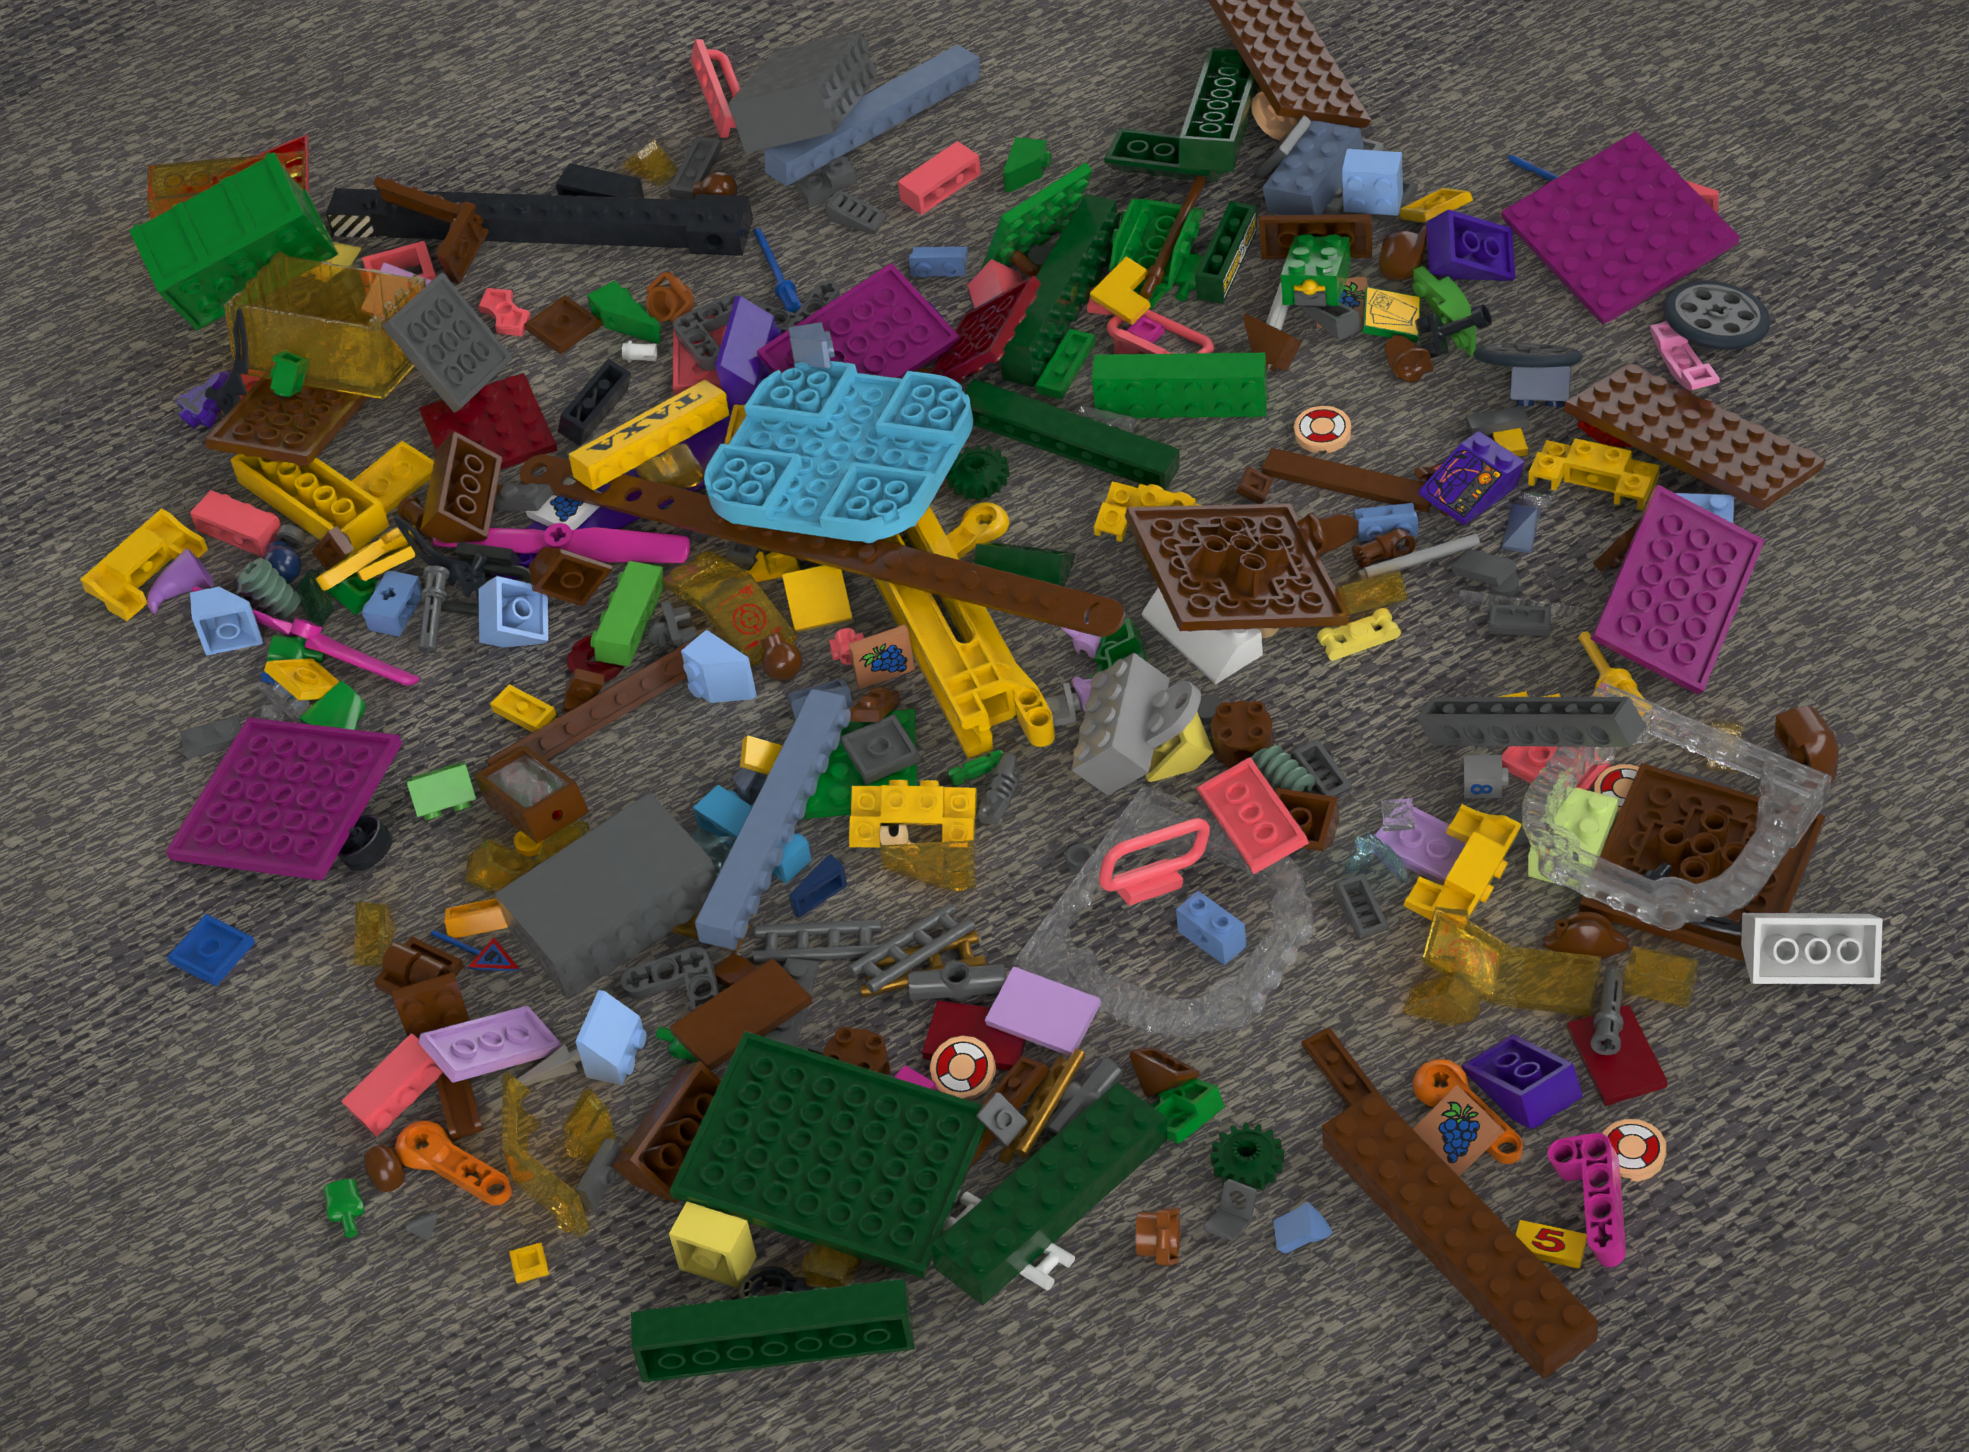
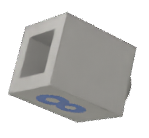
[1464,755,1508,798]

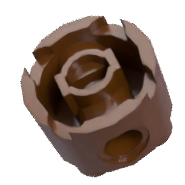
[1210,701,1274,768]
[823,1027,891,1076]

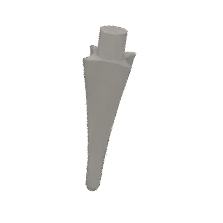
[502,1044,581,1093]

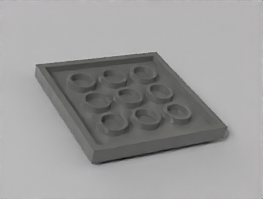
[382,272,513,413]

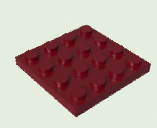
[929,275,1041,383]
[419,373,558,470]

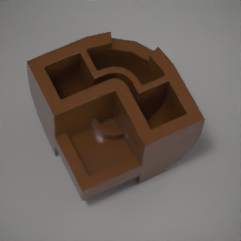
[1774,706,1839,797]

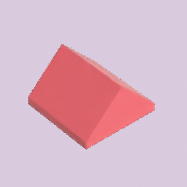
[967,259,1023,309]

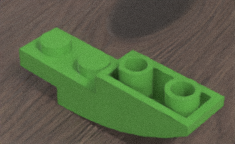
[1412,266,1476,357]

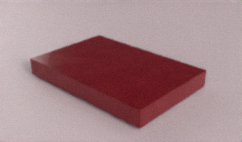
[922,1001,1026,1071]
[1567,1005,1668,1106]

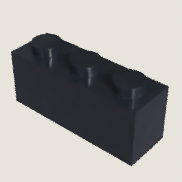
[555,163,644,198]
[558,358,631,446]

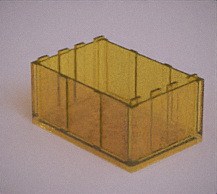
[224,252,426,399]

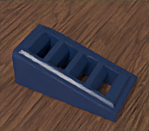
[789,854,847,918]

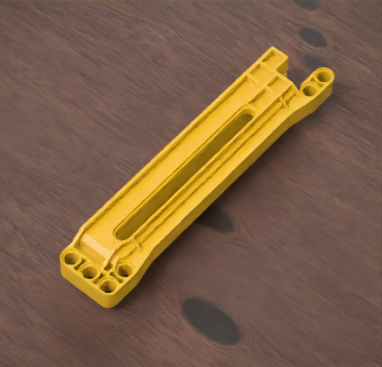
[873,505,1055,759]

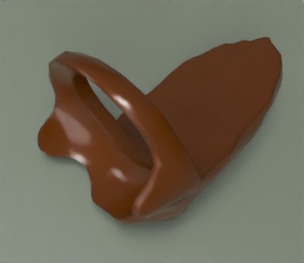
[1385,335,1433,383]
[1297,513,1358,555]

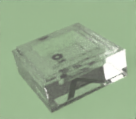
[1381,798,1415,832]

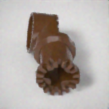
[1352,528,1416,569]

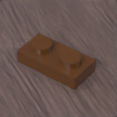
[312,526,354,571]
[850,687,900,722]

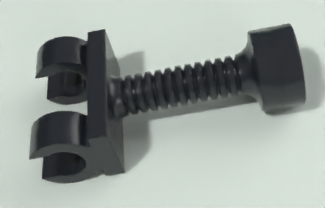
[1415,304,1492,358]

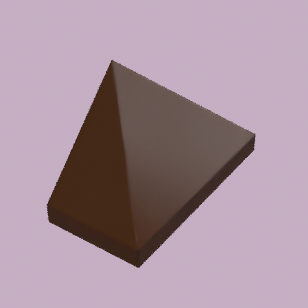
[1129,1047,1200,1098]

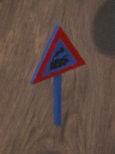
[431,930,520,971]

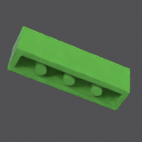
[591,561,664,667]

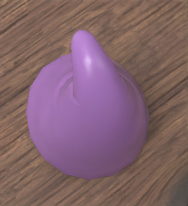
[147,548,214,614]

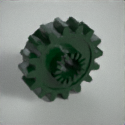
[946,445,1010,500]
[1210,1122,1285,1192]

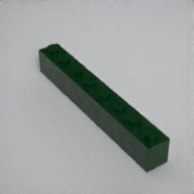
[964,379,1180,490]

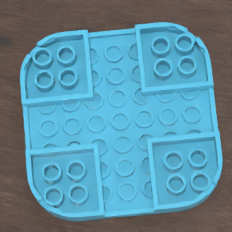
[704,361,973,543]

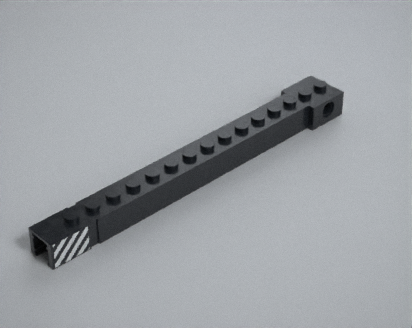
[326,188,753,256]

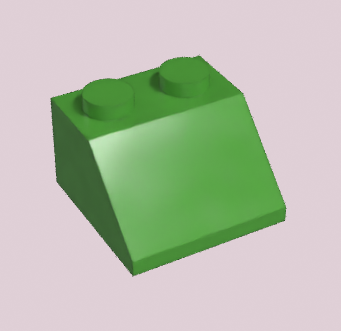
[407,761,476,820]

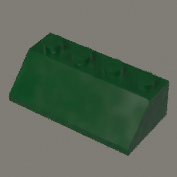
[1104,128,1221,183]

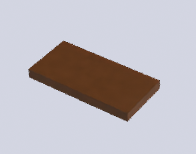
[670,958,812,1071]

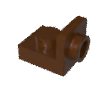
[563,668,605,712]

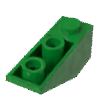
[587,280,661,344]

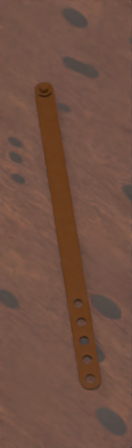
[520,454,1125,637]

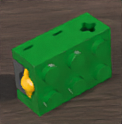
[1281,234,1351,306]

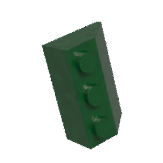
[974,542,1076,587]

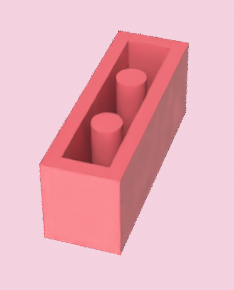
[897,141,981,215]
[190,490,280,557]
[341,1033,443,1137]

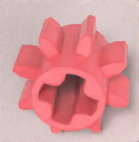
[829,628,864,665]

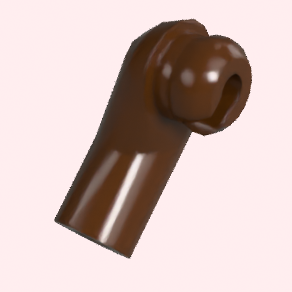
[1011,250,1043,277]

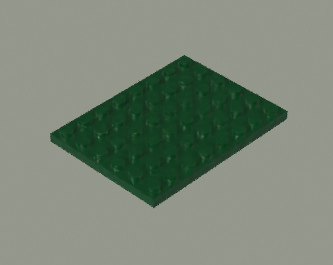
[670,1031,987,1279]

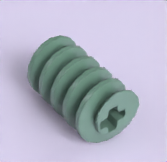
[237,558,301,620]
[1251,745,1315,793]

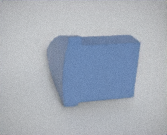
[1273,1202,1333,1253]

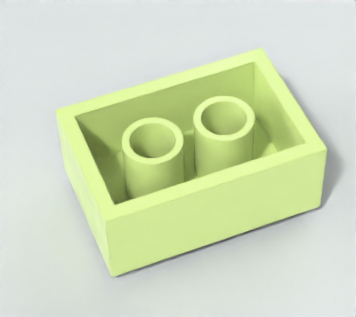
[1528,783,1618,891]

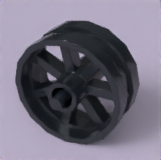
[337,814,393,871]

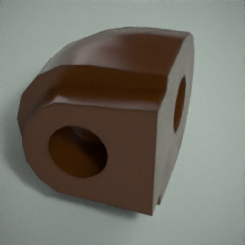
[364,1145,405,1192]

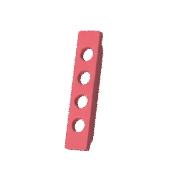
[691,39,741,138]

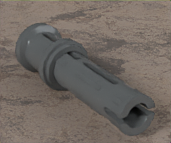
[418,566,450,653]
[1590,966,1625,1055]

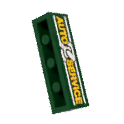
[1195,201,1258,304]

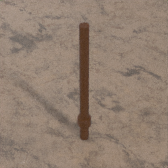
[1140,175,1206,299]

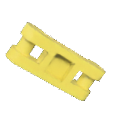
[1317,608,1401,661]

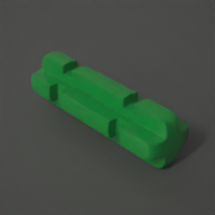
[947,749,1003,786]

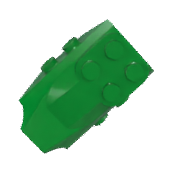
[1109,198,1205,310]

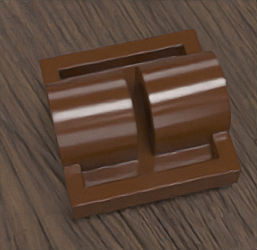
[374,936,464,996]

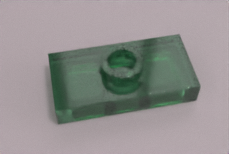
[296,569,334,627]

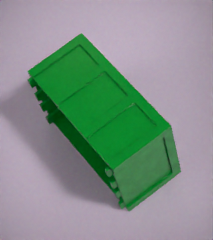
[129,152,339,330]

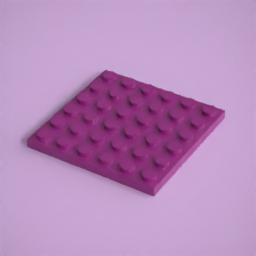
[1502,131,1740,325]
[165,717,402,881]

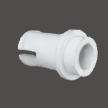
[622,341,657,363]

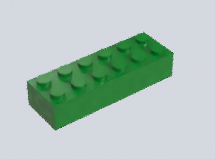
[1092,352,1268,419]

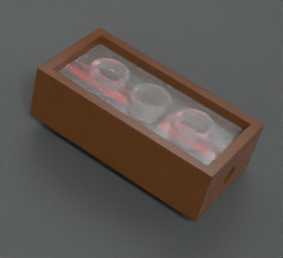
[474,745,589,844]

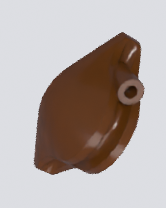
[1543,912,1629,962]

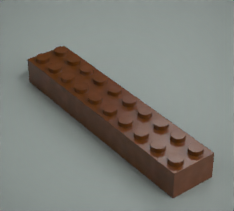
[1322,1090,1598,1379]

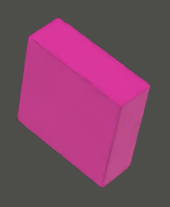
[1126,316,1165,343]

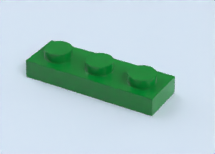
[1036,329,1096,399]

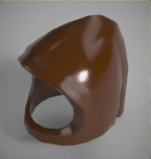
[1379,226,1427,282]

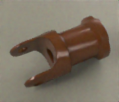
[397,495,432,540]

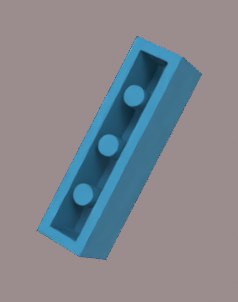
[693,785,812,884]

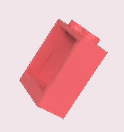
[360,240,436,295]

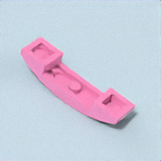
[1650,321,1720,390]

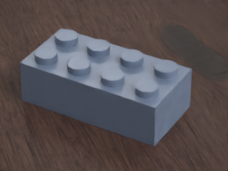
[1263,120,1364,215]

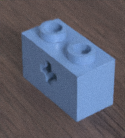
[362,570,422,637]
[1176,891,1246,966]

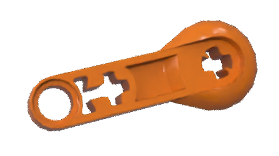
[1412,1059,1523,1164]
[395,1121,512,1205]

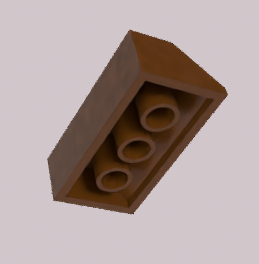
[1259,214,1373,259]
[420,431,502,543]
[611,1061,721,1203]

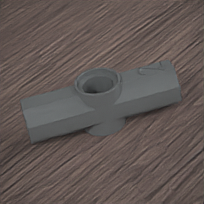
[908,961,1006,1003]
[1043,1057,1123,1140]

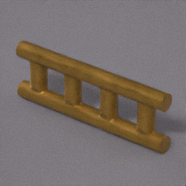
[853,930,986,998]
[998,1049,1086,1165]

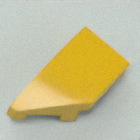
[743,551,801,583]

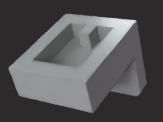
[1044,683,1081,726]

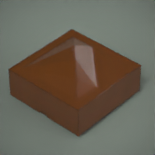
[1236,466,1273,504]

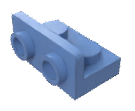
[909,246,968,277]
[1355,503,1418,542]

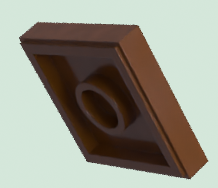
[524,295,601,355]

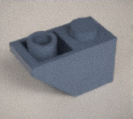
[788,322,835,368]

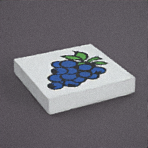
[526,477,602,530]

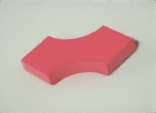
[478,288,531,336]

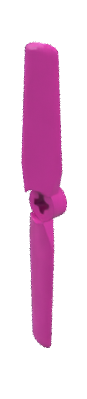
[432,523,690,563]
[192,586,420,686]

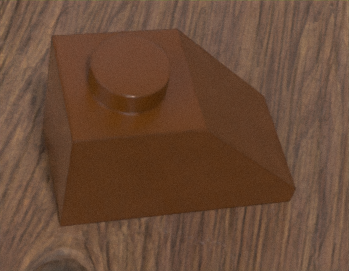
[1243,313,1302,372]

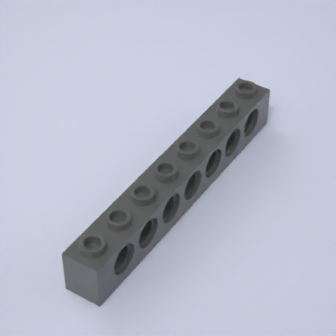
[1417,697,1646,747]

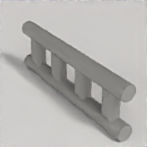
[1357,533,1480,582]

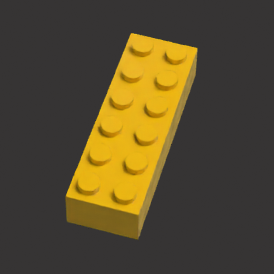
[230,454,389,556]

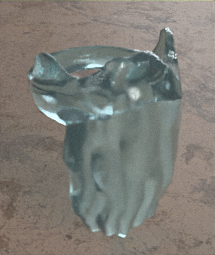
[690,829,736,876]
[1345,833,1408,884]

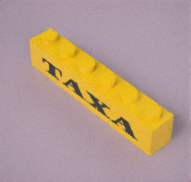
[568,380,729,490]

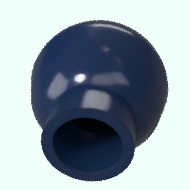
[263,541,302,584]

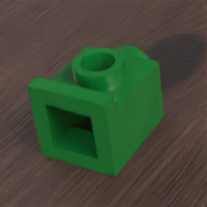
[270,350,310,397]

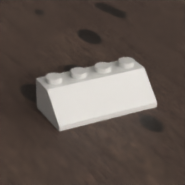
[1142,587,1263,685]
[1741,913,1883,984]

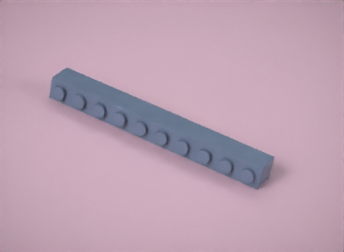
[764,44,980,186]
[695,689,851,950]

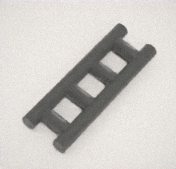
[848,902,975,993]
[754,919,882,963]

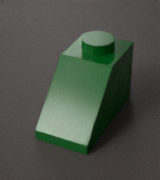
[1003,137,1052,192]

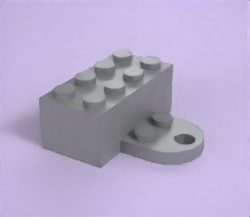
[1071,653,1201,795]

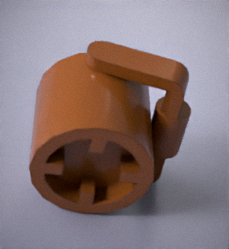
[646,272,694,323]
[1136,1207,1181,1266]

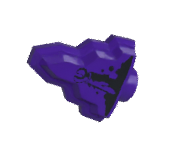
[176,370,231,429]

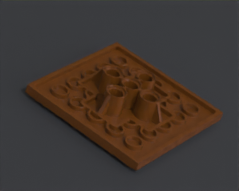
[1125,503,1350,632]
[1579,763,1825,961]

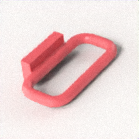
[1107,309,1214,354]
[1099,818,1210,906]

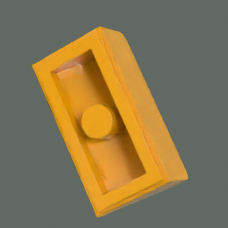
[444,898,508,939]

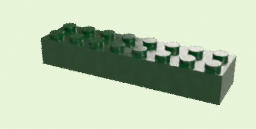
[1179,47,1259,174]
[1000,194,1120,387]
[932,1082,1167,1305]
[631,1278,915,1383]

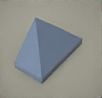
[1502,504,1542,553]
[732,767,767,805]

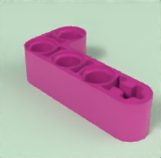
[1547,1133,1626,1267]

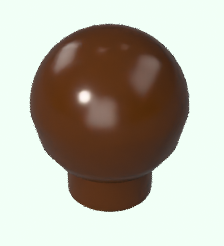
[693,171,737,198]
[760,631,803,681]

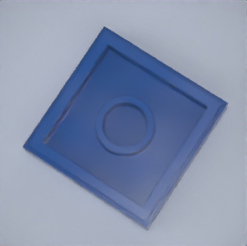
[166,914,255,986]

